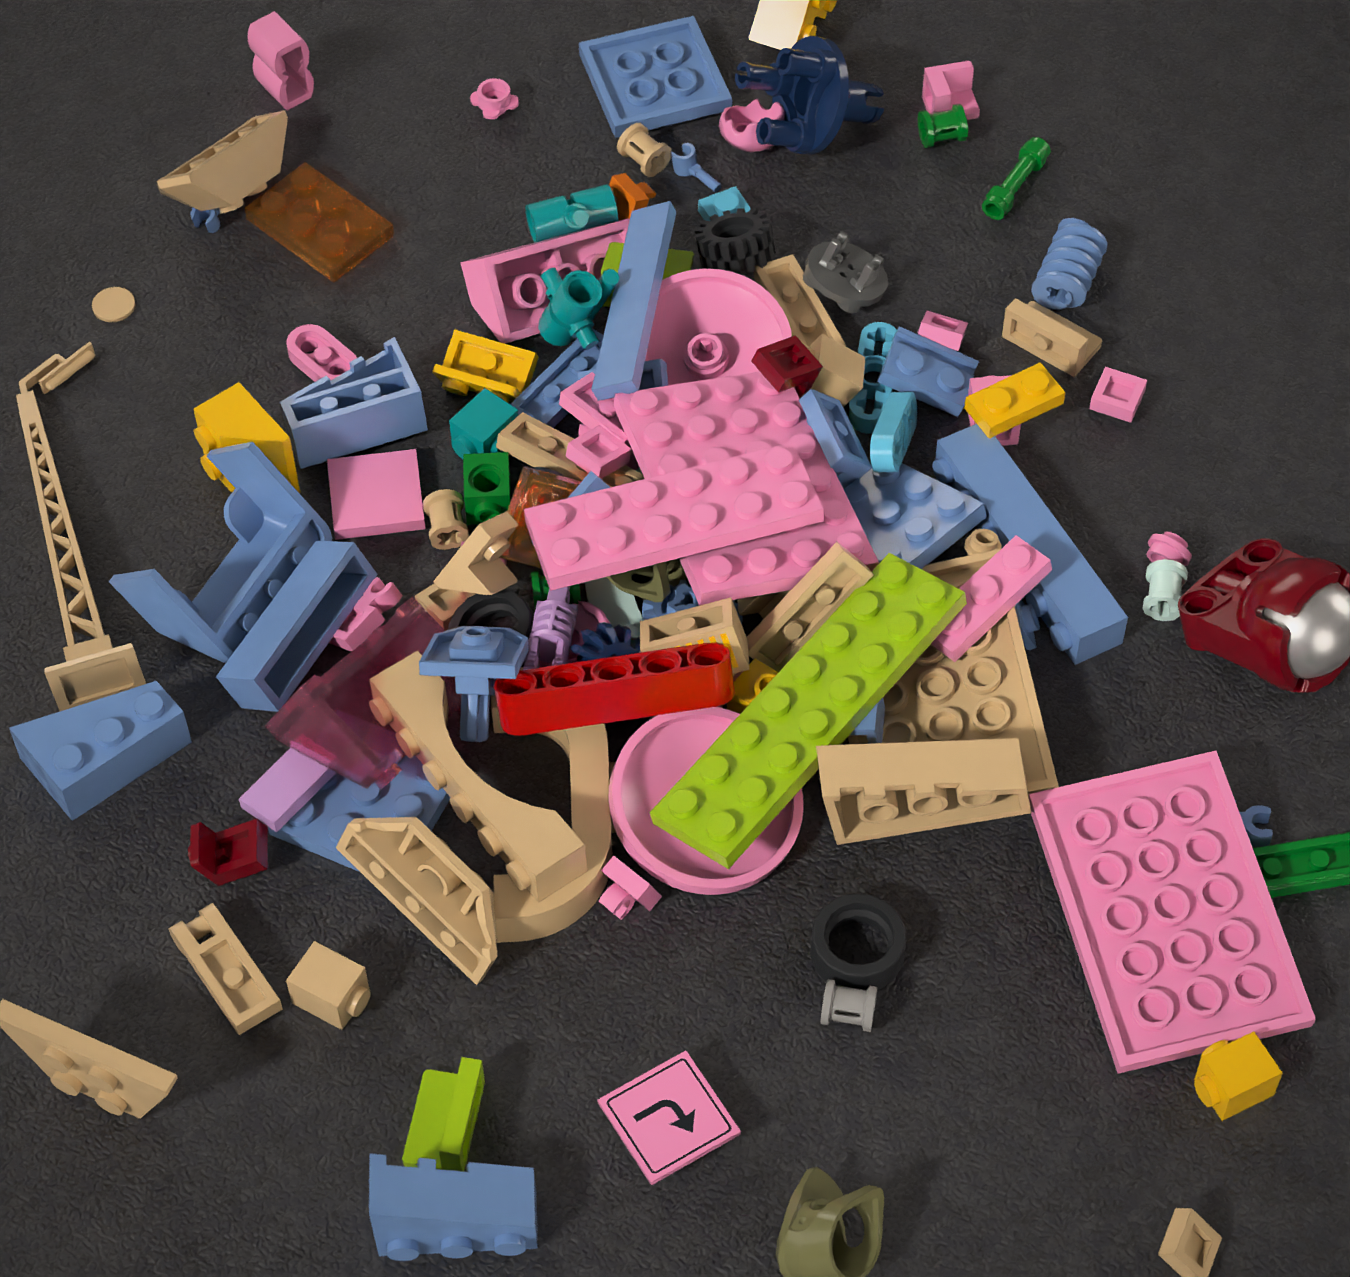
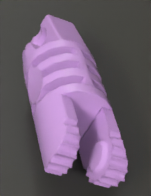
[523,586,578,670]

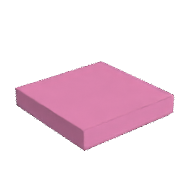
[327,449,426,540]

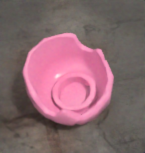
[719,99,785,152]

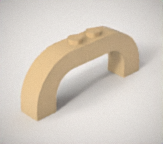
[491,667,616,943]

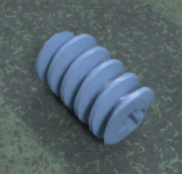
[1031,218,1108,310]

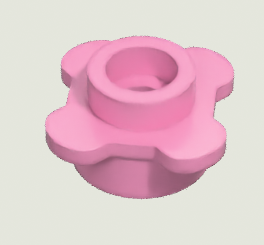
[470,78,519,120]

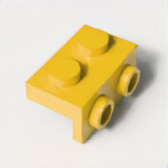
[432,329,539,403]

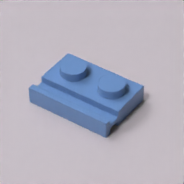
[877,326,979,417]

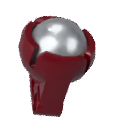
[1177,538,1350,692]

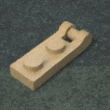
[168,903,283,1035]

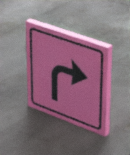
[598,1051,741,1185]

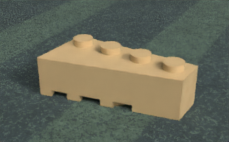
[816,738,1031,845]

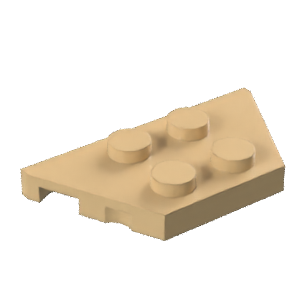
[0,999,178,1118]

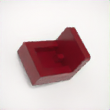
[188,819,268,886]

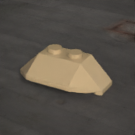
[157,110,288,213]
[336,817,497,985]

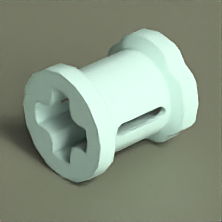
[1143,559,1188,621]

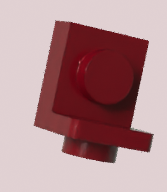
[751,335,823,397]

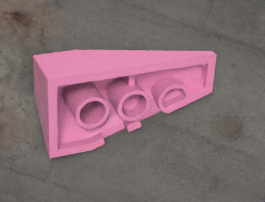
[460,218,630,344]

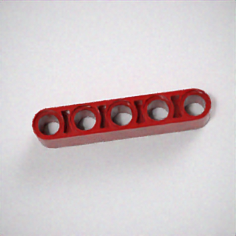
[494,643,735,736]

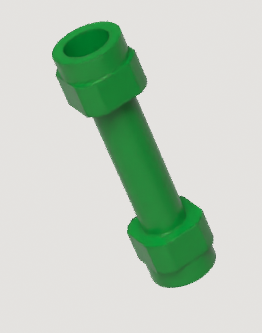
[982,137,1051,220]

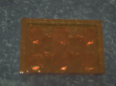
[245,162,394,283]

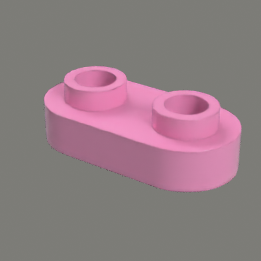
[287,324,357,382]

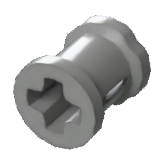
[820,979,878,1032]

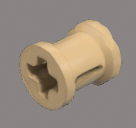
[617,123,671,177]
[423,489,469,550]

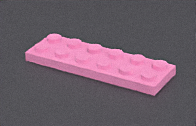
[524,442,824,591]

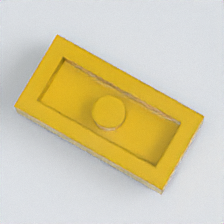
[964,362,1066,439]

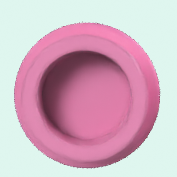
[1146,532,1192,566]

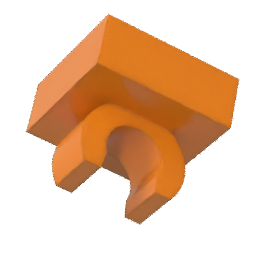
[609,173,656,221]

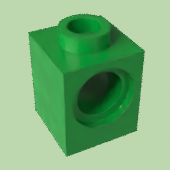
[463,452,512,525]

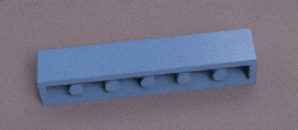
[932,424,1128,665]

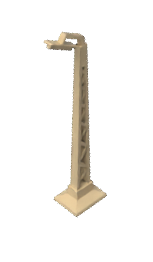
[16,342,146,711]

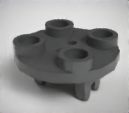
[803,230,888,313]

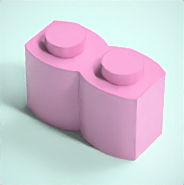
[248,11,314,111]

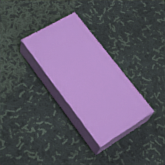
[239,734,343,832]

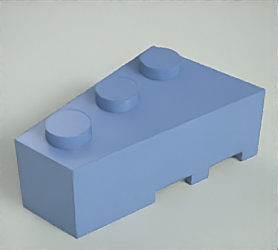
[280,337,428,469]
[9,681,192,821]
[369,1154,538,1261]

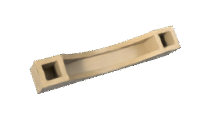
[369,650,587,902]

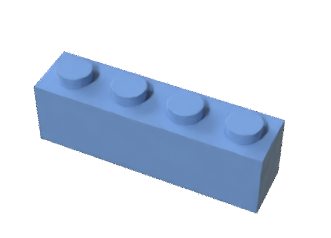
[216,541,378,712]

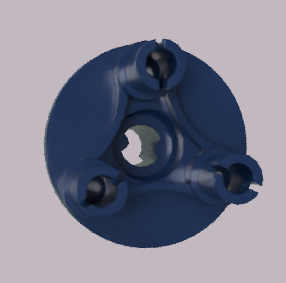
[735,36,884,155]

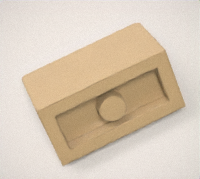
[1002,298,1102,377]

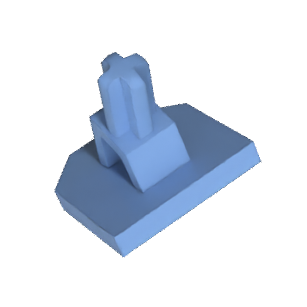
[419,626,529,742]

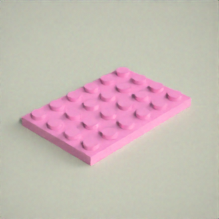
[614,371,879,606]
[1029,751,1316,1074]

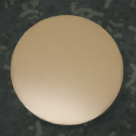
[92,287,135,322]

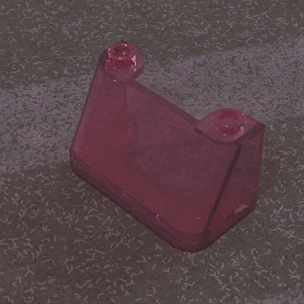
[265,596,462,790]

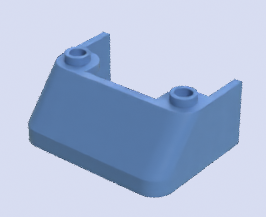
[109,441,332,663]

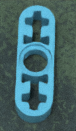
[848,322,897,434]
[870,392,917,472]

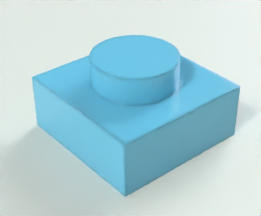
[698,186,751,221]

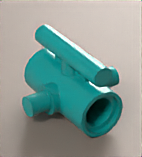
[525,184,618,242]
[538,267,619,350]

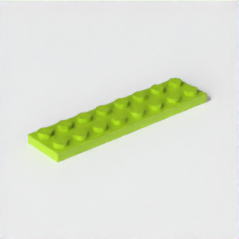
[649,553,967,870]

